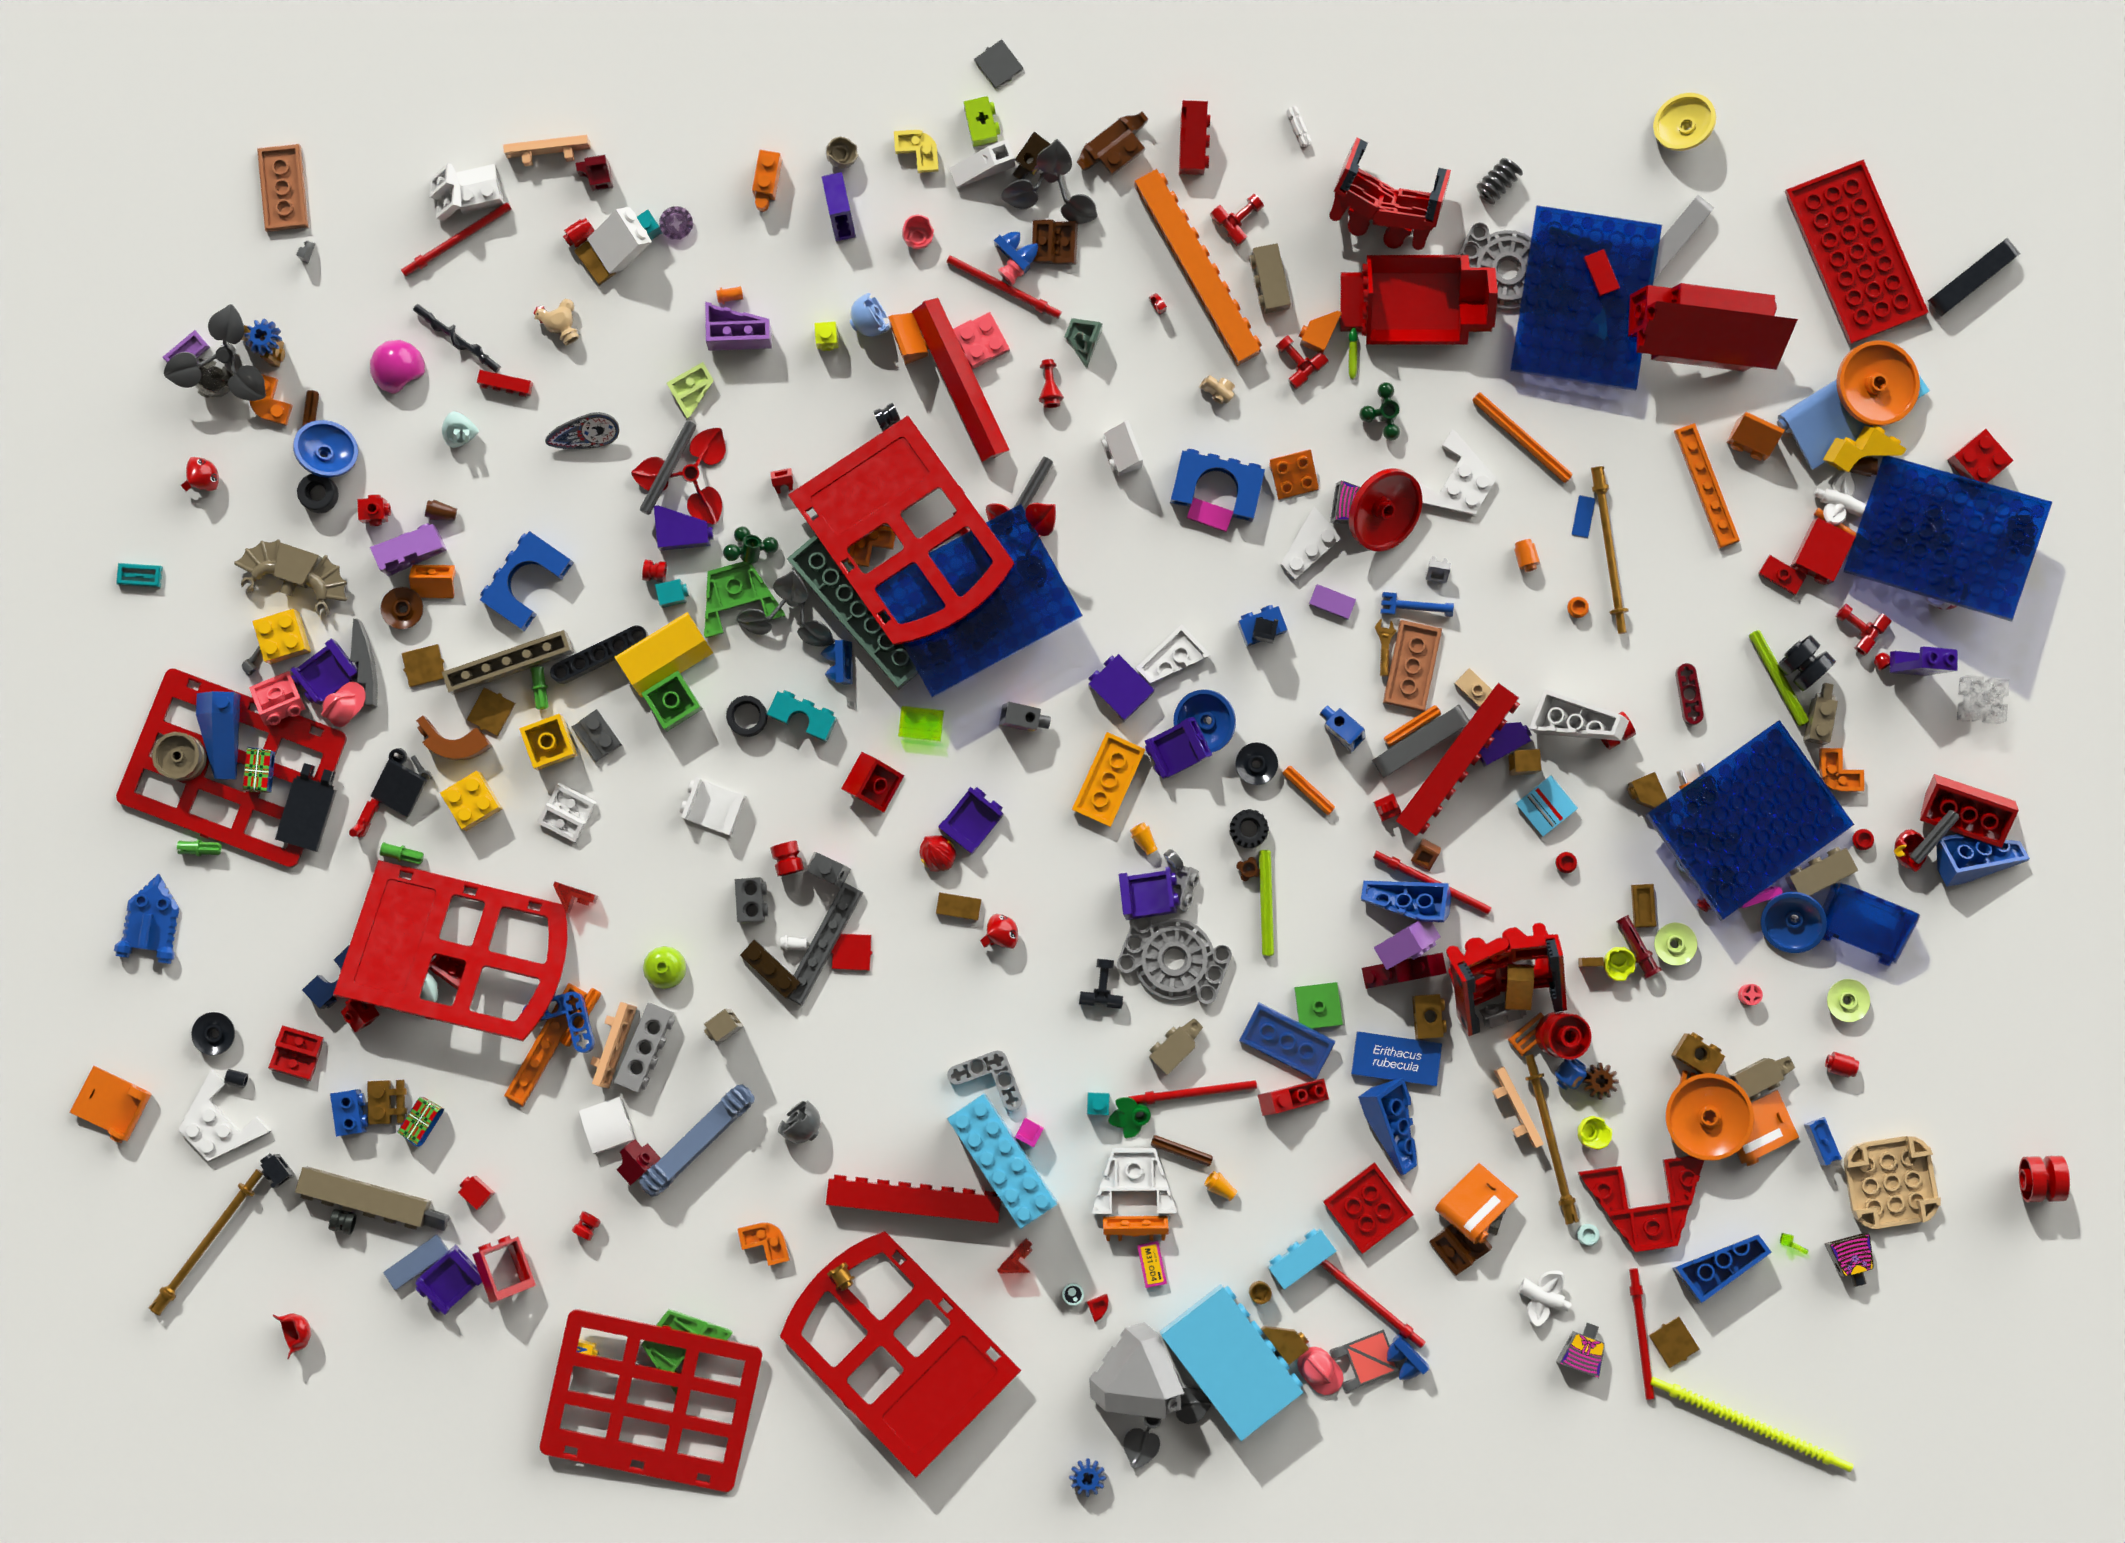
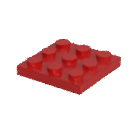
[1323,1162,1414,1254]

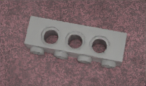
[614,1002,675,1092]

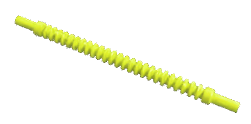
[1650,1376,1853,1472]

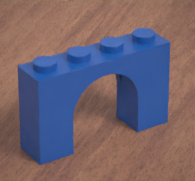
[1170,449,1265,522]
[480,531,574,632]

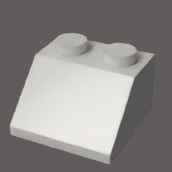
[456,164,504,214]
[1101,420,1143,476]

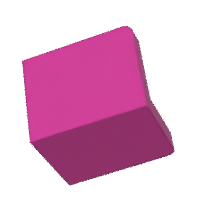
[1015,1118,1044,1147]

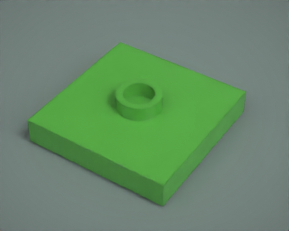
[1294,982,1343,1029]

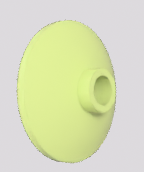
[1654,923,1697,965]
[1827,979,1870,1022]

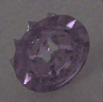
[659,206,693,240]

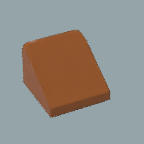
[1411,839,1441,871]

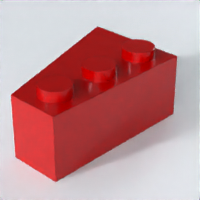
[1179,100,1211,175]

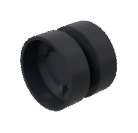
[1777,635,1836,692]

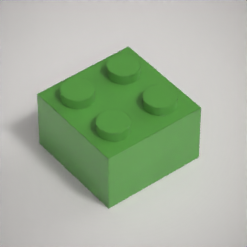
[641,671,703,732]

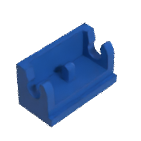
[1804,1117,1842,1166]

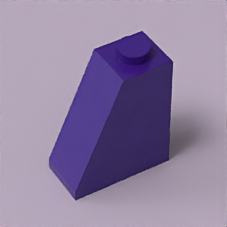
[821,172,856,242]
[654,505,714,551]
[1479,722,1532,767]

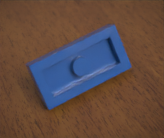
[994,232,1038,274]
[821,640,853,685]
[1387,1334,1430,1380]

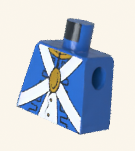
[1319,705,1366,753]

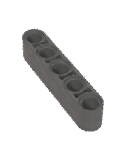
[1372,705,1470,778]

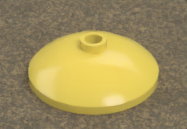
[1653,93,1716,151]

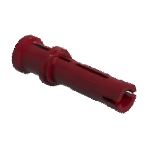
[1616,915,1662,979]

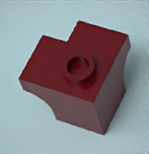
[575,155,613,191]
[616,1139,661,1186]

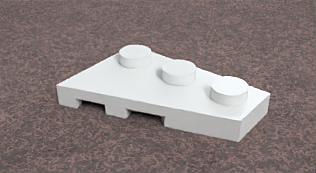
[1280,507,1342,580]
[1135,624,1211,684]

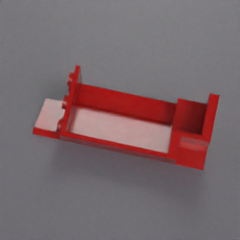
[1340,255,1498,345]
[1628,283,1798,371]

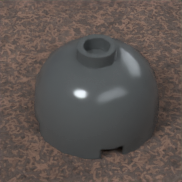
[778,1101,821,1144]

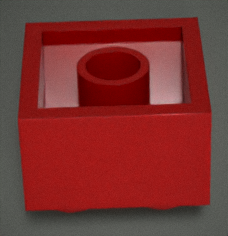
[841,752,904,813]

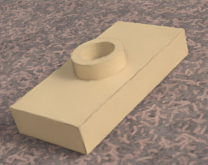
[1454,668,1492,708]

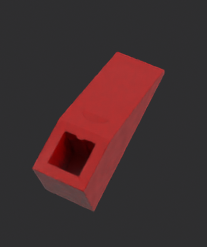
[1258,1078,1329,1116]

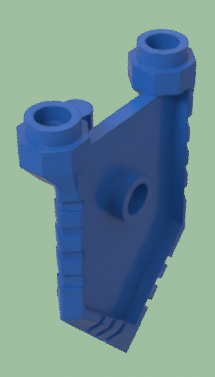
[114,874,179,964]

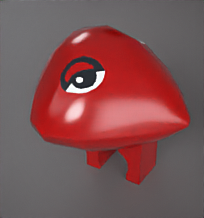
[181,457,219,492]
[980,914,1018,949]

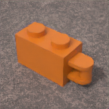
[752,150,782,212]

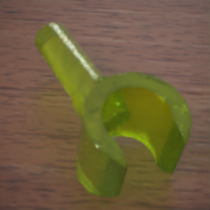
[1780,1233,1808,1255]

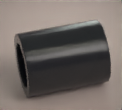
[224,1069,248,1088]

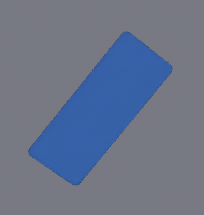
[1572,495,1595,537]

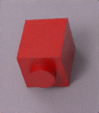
[458,1175,495,1210]

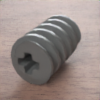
[1477,158,1523,205]

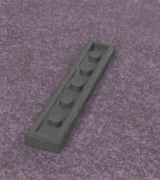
[788,882,864,1006]

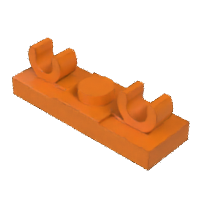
[1103,1216,1169,1241]

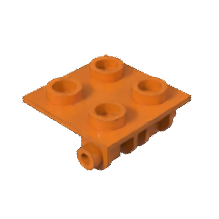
[1269,449,1319,500]

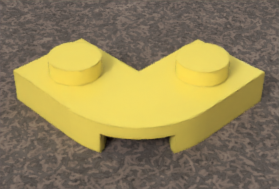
[894,130,939,173]

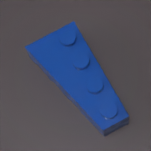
[1673,1234,1772,1304]

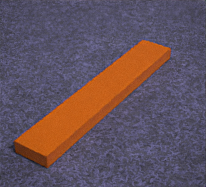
[1674,423,1740,549]
[504,983,588,1106]

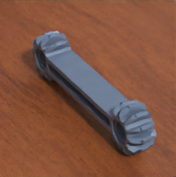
[639,1084,755,1197]

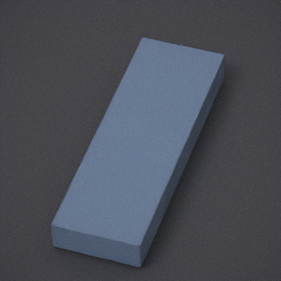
[383,1234,449,1290]

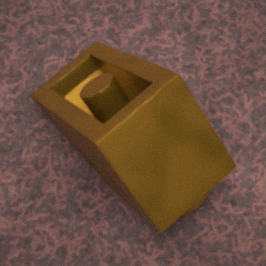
[1627,772,1672,814]
[1261,1326,1309,1365]

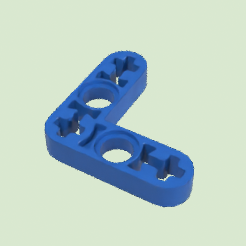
[522,992,595,1053]

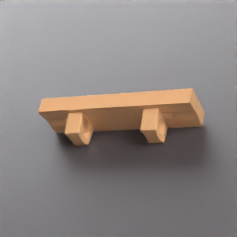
[503,135,591,166]
[590,1002,637,1089]
[1492,1067,1544,1148]

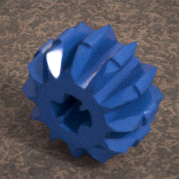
[244,319,283,356]
[1069,1458,1106,1497]

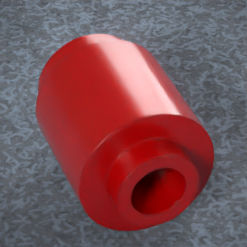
[563,218,595,248]
[1825,1052,1859,1078]

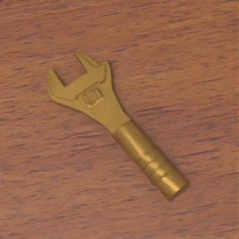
[1375,619,1396,677]

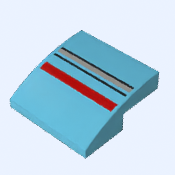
[1516,775,1578,836]

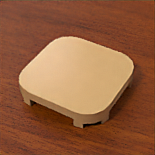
[1844,1136,1941,1229]

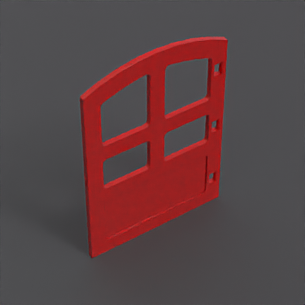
[788,415,1015,645]
[333,860,568,1041]
[780,1231,1022,1478]

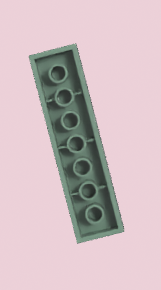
[787,534,931,690]

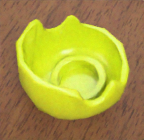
[1603,947,1636,981]
[1577,1116,1612,1150]

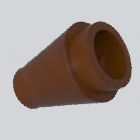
[1850,456,1878,477]
[425,499,457,521]

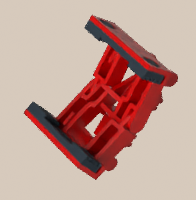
[1329,138,1451,250]
[1446,923,1567,1037]

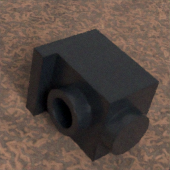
[260,1153,294,1188]

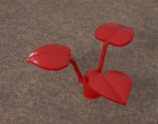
[631,428,726,525]
[986,503,1056,588]

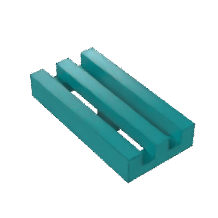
[116,563,163,588]

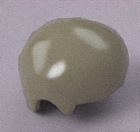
[826,136,858,169]

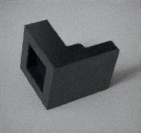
[1252,617,1278,644]

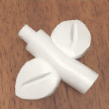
[1814,471,1866,525]
[1518,1271,1571,1328]

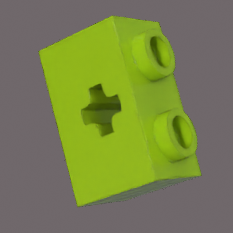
[963,96,1001,147]

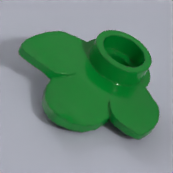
[1108,1097,1151,1138]

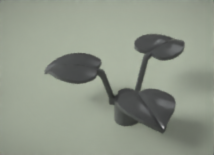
[1001,139,1098,224]
[164,304,266,401]
[736,570,835,647]
[1123,1387,1212,1468]

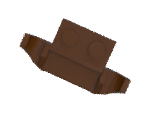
[1077,111,1148,175]

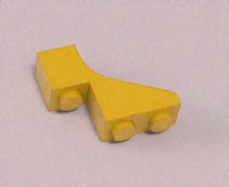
[1823,425,1906,472]

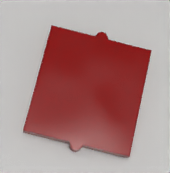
[831,934,873,971]

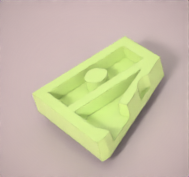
[667,362,714,419]

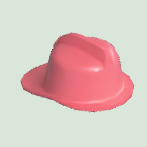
[321,682,365,727]
[1297,1347,1344,1395]

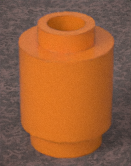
[1514,539,1540,572]

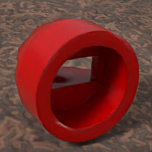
[1874,653,1890,671]

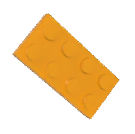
[1072,732,1146,827]

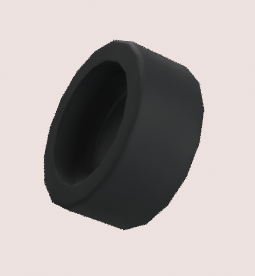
[726,695,768,737]

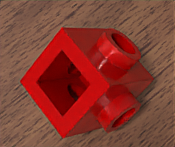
[357,495,391,526]
[341,1000,380,1033]

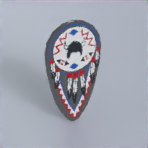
[545,412,620,449]

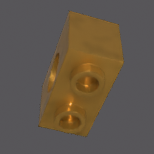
[1412,994,1447,1039]
[1671,1032,1725,1074]

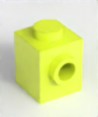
[814,322,838,351]

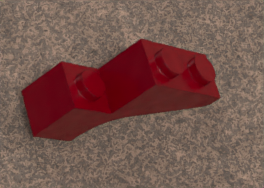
[1362,952,1447,989]

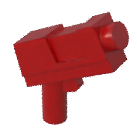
[349,798,380,838]

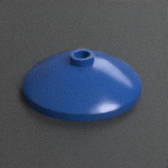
[293,420,358,478]
[1173,689,1236,753]
[1761,892,1827,953]

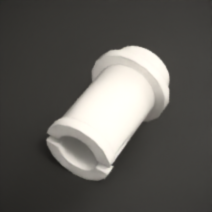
[780,935,807,952]

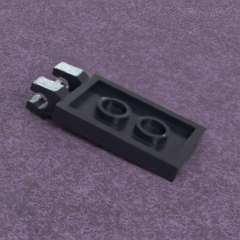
[275,763,337,852]

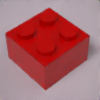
[1947,429,2014,492]

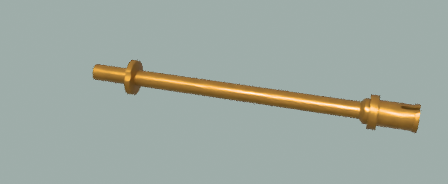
[1591,466,1629,634]
[1525,1054,1579,1224]
[148,1169,263,1316]

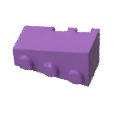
[705,302,772,351]
[370,524,447,576]
[1373,920,1441,970]

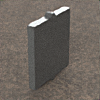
[974,39,1023,89]

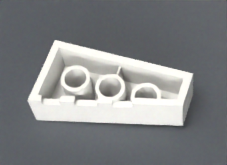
[1529,689,1629,741]

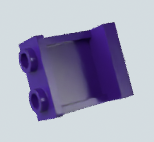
[290,638,358,705]
[1890,646,1958,676]
[1088,654,1155,722]
[1145,717,1212,779]
[938,787,1004,854]
[1119,867,1180,920]
[415,1244,482,1315]

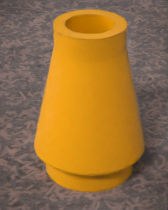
[1130,822,1157,855]
[1204,1171,1237,1201]

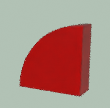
[1149,293,1167,315]
[1087,1293,1108,1322]

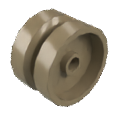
[152,732,207,781]

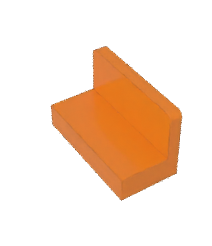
[409,565,456,598]

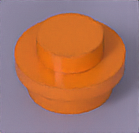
[1567,597,1589,618]

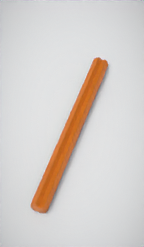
[1472,392,1572,483]

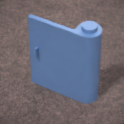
[1777,379,1873,470]

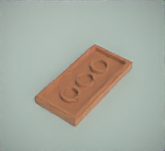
[257,144,308,232]
[1383,620,1442,712]

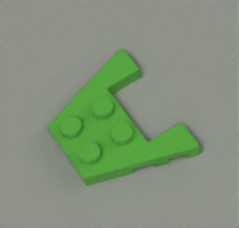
[704,561,785,638]
[641,1309,733,1395]

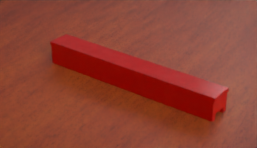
[912,298,1010,462]

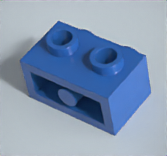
[330,1089,369,1137]

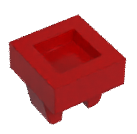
[770,468,794,494]
[1373,793,1402,822]

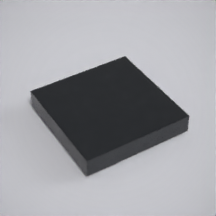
[371,759,427,817]

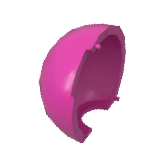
[370,340,425,394]

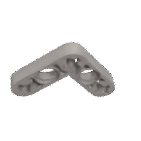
[947,1051,1022,1111]

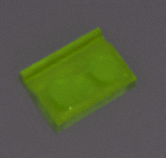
[898,706,944,742]

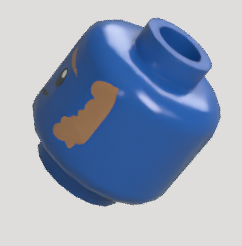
[1555,1059,1587,1090]

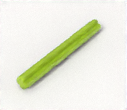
[1749,630,1809,726]
[1259,850,1274,956]

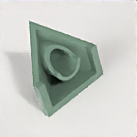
[1064,318,1103,369]

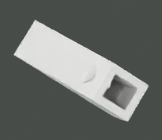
[949,139,1016,188]

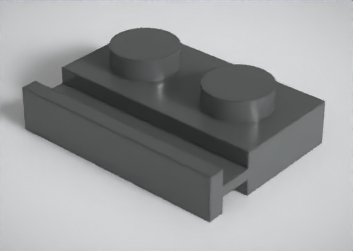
[571,709,622,762]

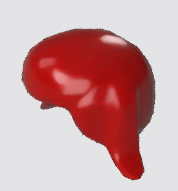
[273,1313,311,1359]

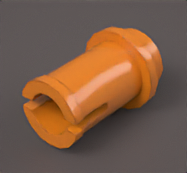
[716,286,743,304]

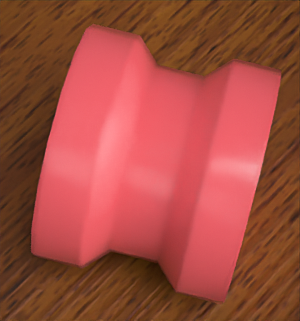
[998,259,1024,285]
[1738,984,1763,1006]

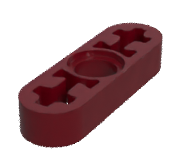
[1675,663,1704,725]

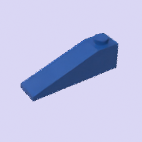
[196,691,241,780]
[1936,834,2030,887]
[1361,881,1452,922]
[1358,1078,1417,1175]

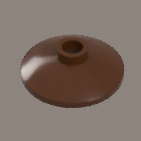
[380,587,424,629]

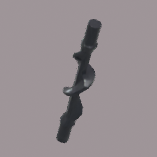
[413,304,501,373]

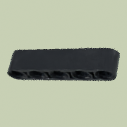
[1928,238,2021,317]
[550,625,649,684]

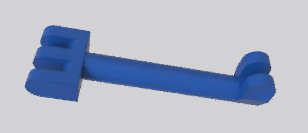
[1380,592,1454,617]

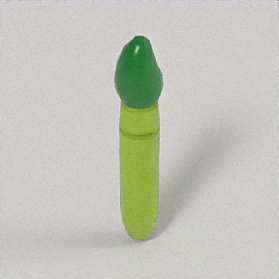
[1348,328,1358,380]

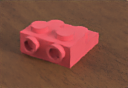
[953,312,1010,369]
[249,671,305,726]

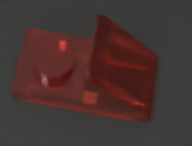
[553,882,598,913]
[997,1237,1033,1273]

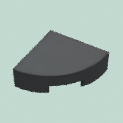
[296,241,315,263]

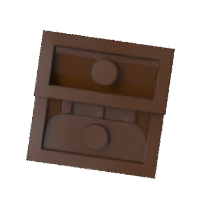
[1032,220,1078,265]
[1429,1224,1493,1275]

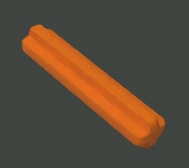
[1384,705,1441,747]
[1283,766,1335,815]
[560,988,601,1047]

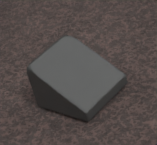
[424,1209,450,1231]

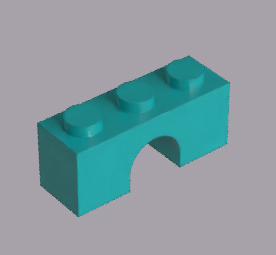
[767,690,837,742]

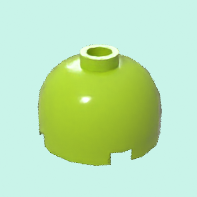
[643,946,686,989]

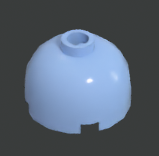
[850,293,889,337]

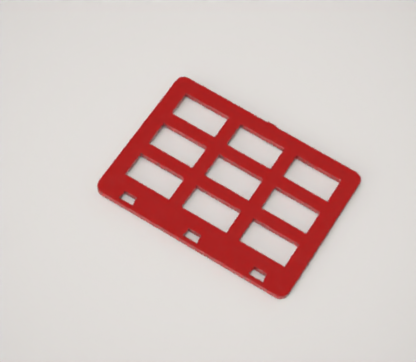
[116,668,347,867]
[540,1309,763,1492]

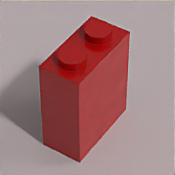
[1791,518,1856,585]

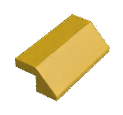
[615,612,713,698]

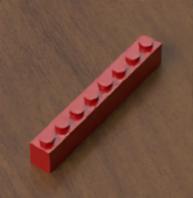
[1396,683,1520,836]
[826,1174,1001,1223]

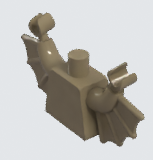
[234,539,347,617]

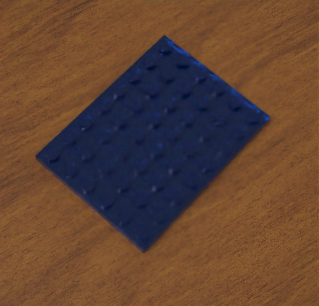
[1510,205,1662,391]
[1844,456,2052,622]
[875,504,1083,698]
[1645,720,1854,921]

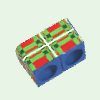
[243,747,275,793]
[397,1097,444,1146]

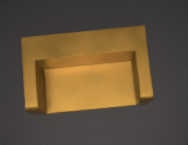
[1508,749,1542,776]
[1505,964,1534,1010]

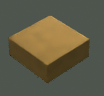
[1578,957,1604,967]

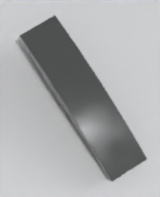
[350,618,378,707]

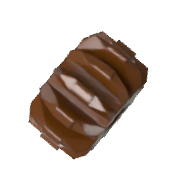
[1582,1063,1619,1100]

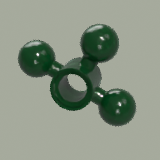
[1359,382,1400,441]
[723,526,779,563]

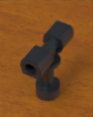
[1079,959,1123,1009]

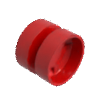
[1535,1012,1592,1059]
[2019,1156,2070,1203]

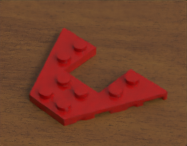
[1578,1156,1704,1252]

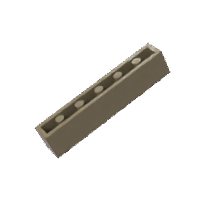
[442,630,574,695]
[295,1166,431,1230]

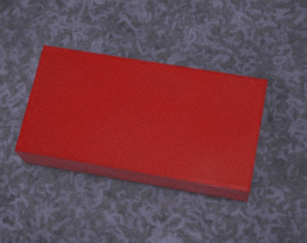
[1583,249,1620,297]

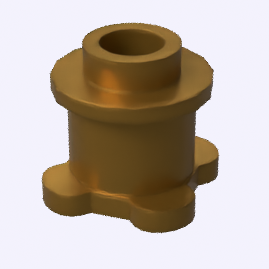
[827,1263,855,1291]

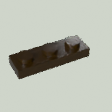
[740,939,801,999]

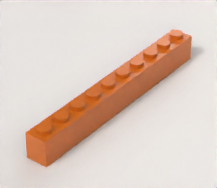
[1134,169,1262,366]

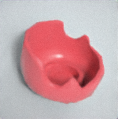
[902,214,934,250]

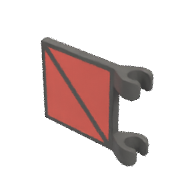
[1330,1330,1399,1391]

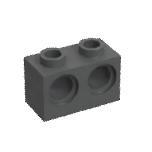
[735,877,768,923]

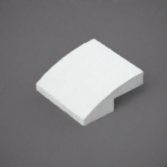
[429,163,461,221]
[537,783,597,842]
[579,1097,634,1155]

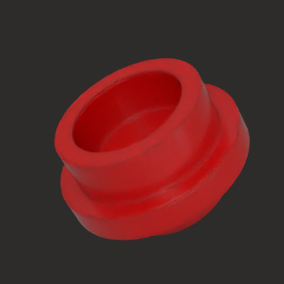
[1852,829,1874,850]
[1555,852,1577,873]

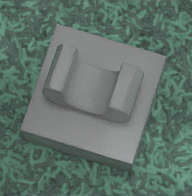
[1426,557,1451,583]

